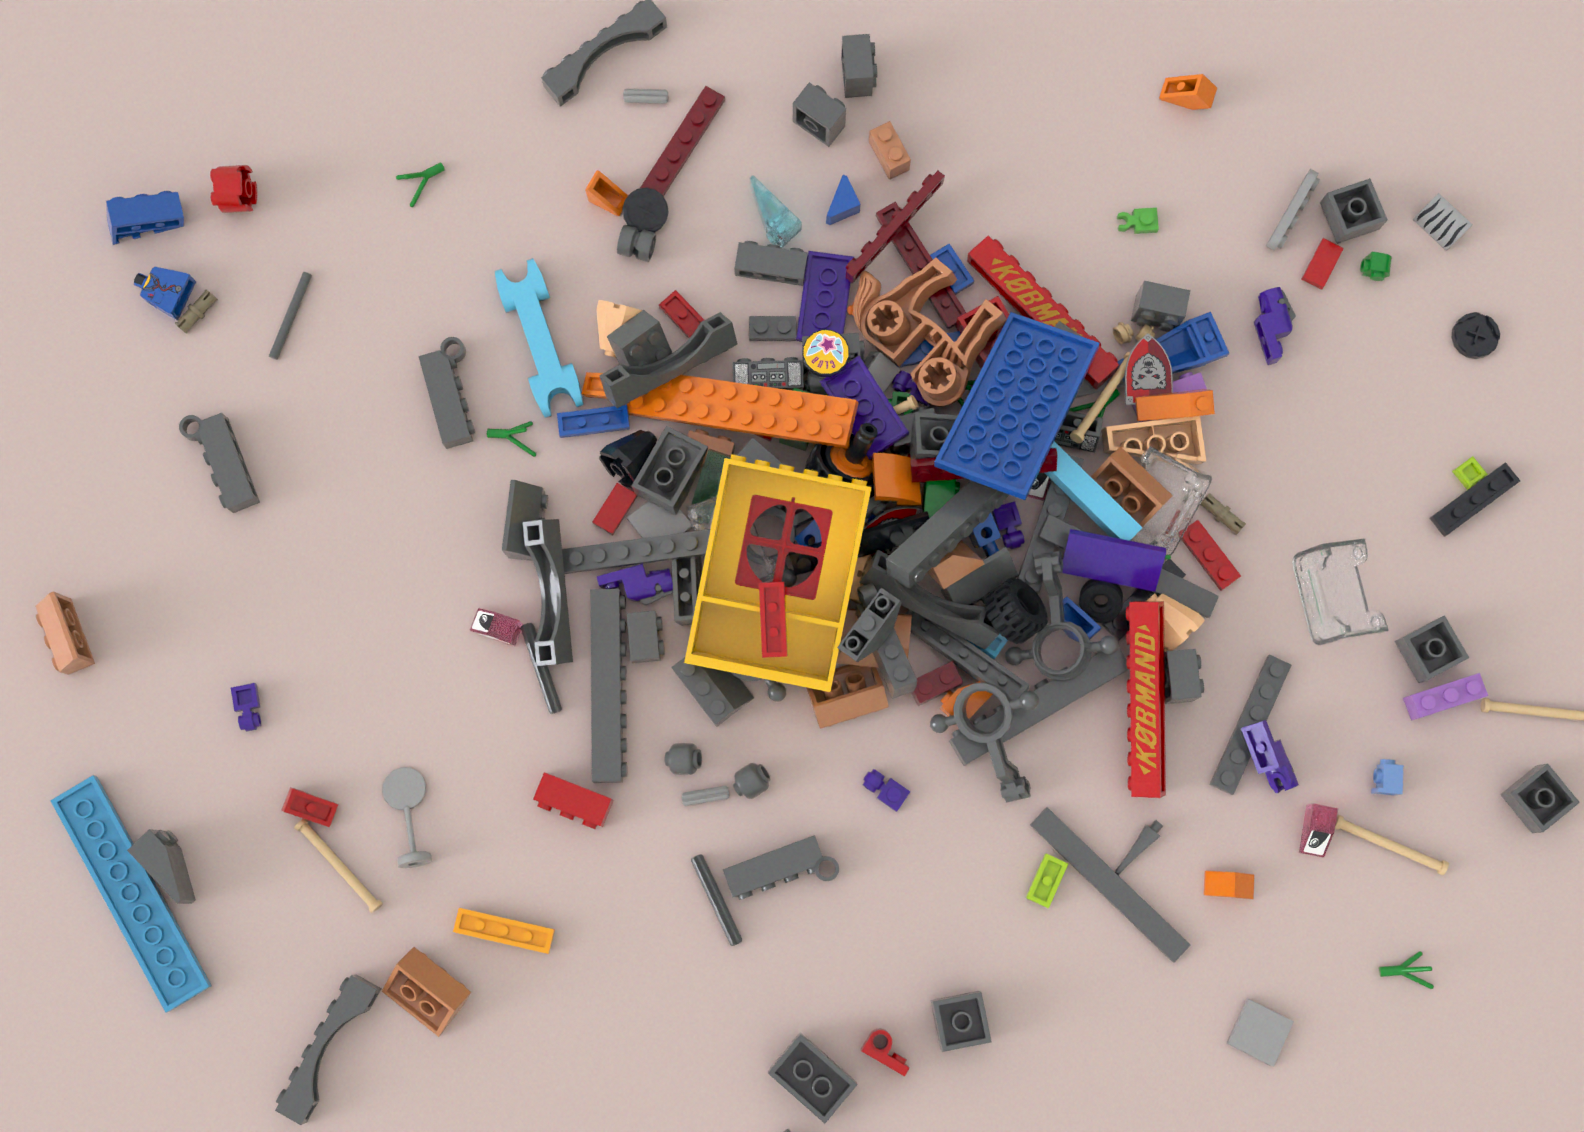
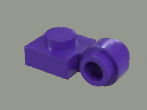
[892,370,930,407]
[992,501,1025,550]
[231,683,261,732]
[862,769,910,812]

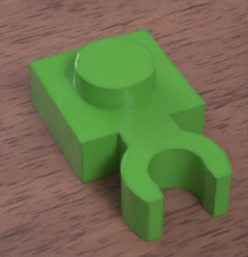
[1117,208,1159,234]

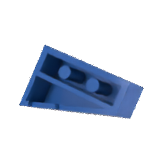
[106,191,184,245]

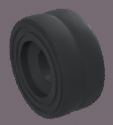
[1079,579,1123,623]

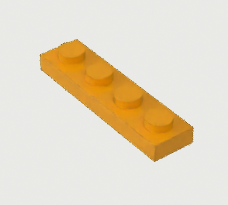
[453,908,555,954]

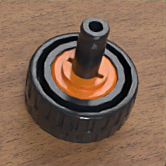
[805,423,878,499]

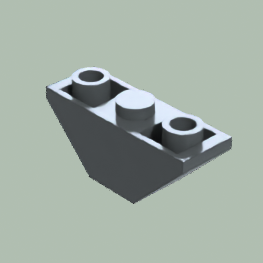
[837,588,902,662]

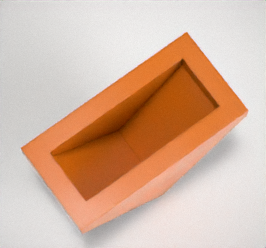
[585,170,628,216]
[1204,871,1254,899]

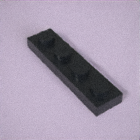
[1430,462,1520,537]
[1101,559,1186,641]

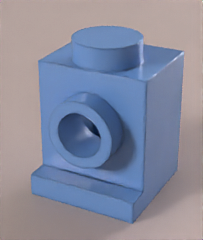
[1371,759,1404,796]

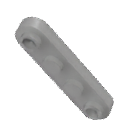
[1266,169,1320,250]

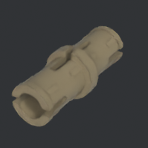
[174,290,218,333]
[1200,493,1246,535]

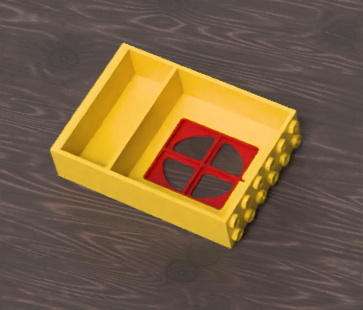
[684,454,871,692]

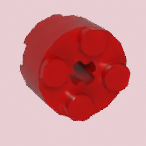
[210,165,257,213]

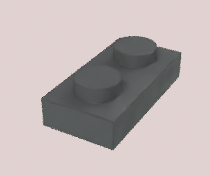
[749,316,796,341]

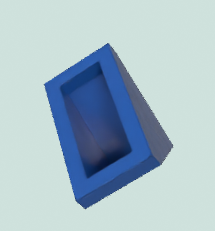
[826,175,861,225]
[1063,596,1101,642]

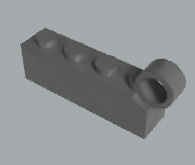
[418,337,475,449]
[179,413,260,513]
[855,583,917,699]
[723,835,839,900]

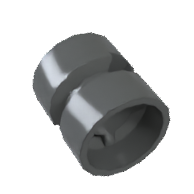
[617,225,656,262]

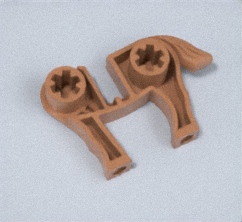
[853,257,1007,407]

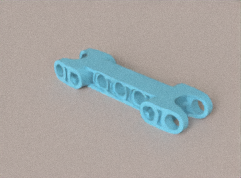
[495,258,584,418]

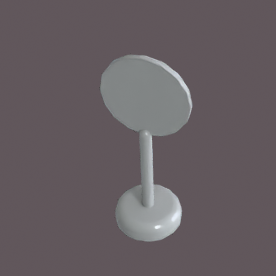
[382,767,432,868]

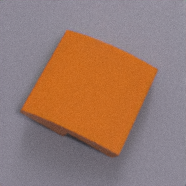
[872,453,921,505]

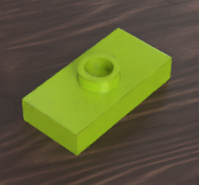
[1025,853,1068,909]

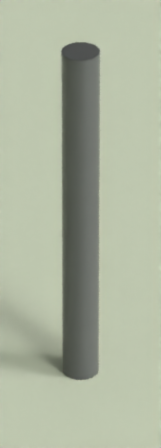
[269,272,312,360]

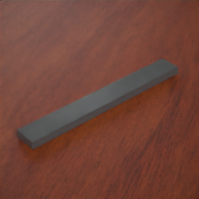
[1038,515,1219,618]
[1030,807,1190,963]

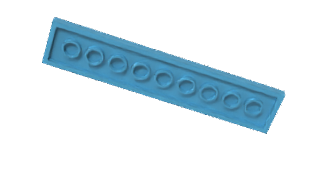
[50,775,212,1013]

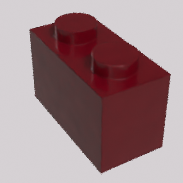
[911,661,963,706]

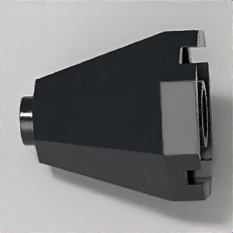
[599,430,657,489]

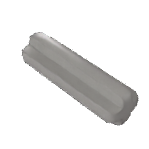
[623,89,668,103]
[682,786,729,806]

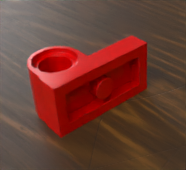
[281,787,339,827]
[861,1028,909,1077]

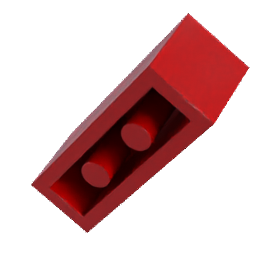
[533,772,614,829]

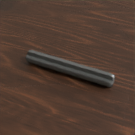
[521,623,562,714]
[691,854,742,946]

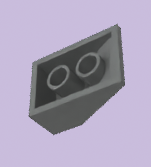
[632,426,708,515]
[127,829,196,904]

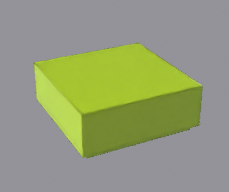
[1452,456,1488,490]

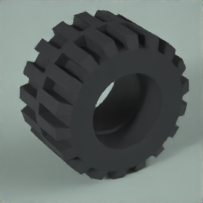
[984,577,1048,644]

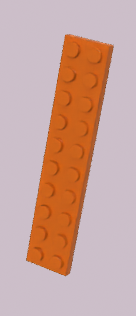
[627,375,858,448]

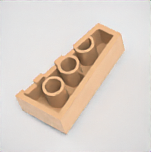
[1101,416,1206,464]

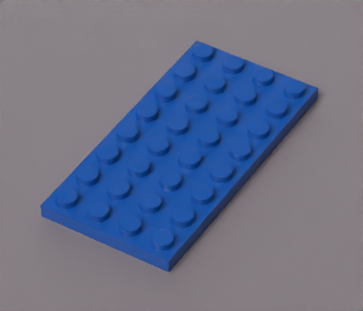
[934,312,1100,500]

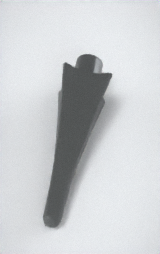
[1115,820,1163,875]

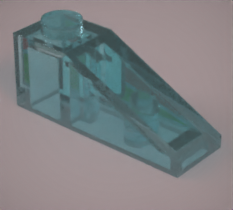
[750,175,802,248]

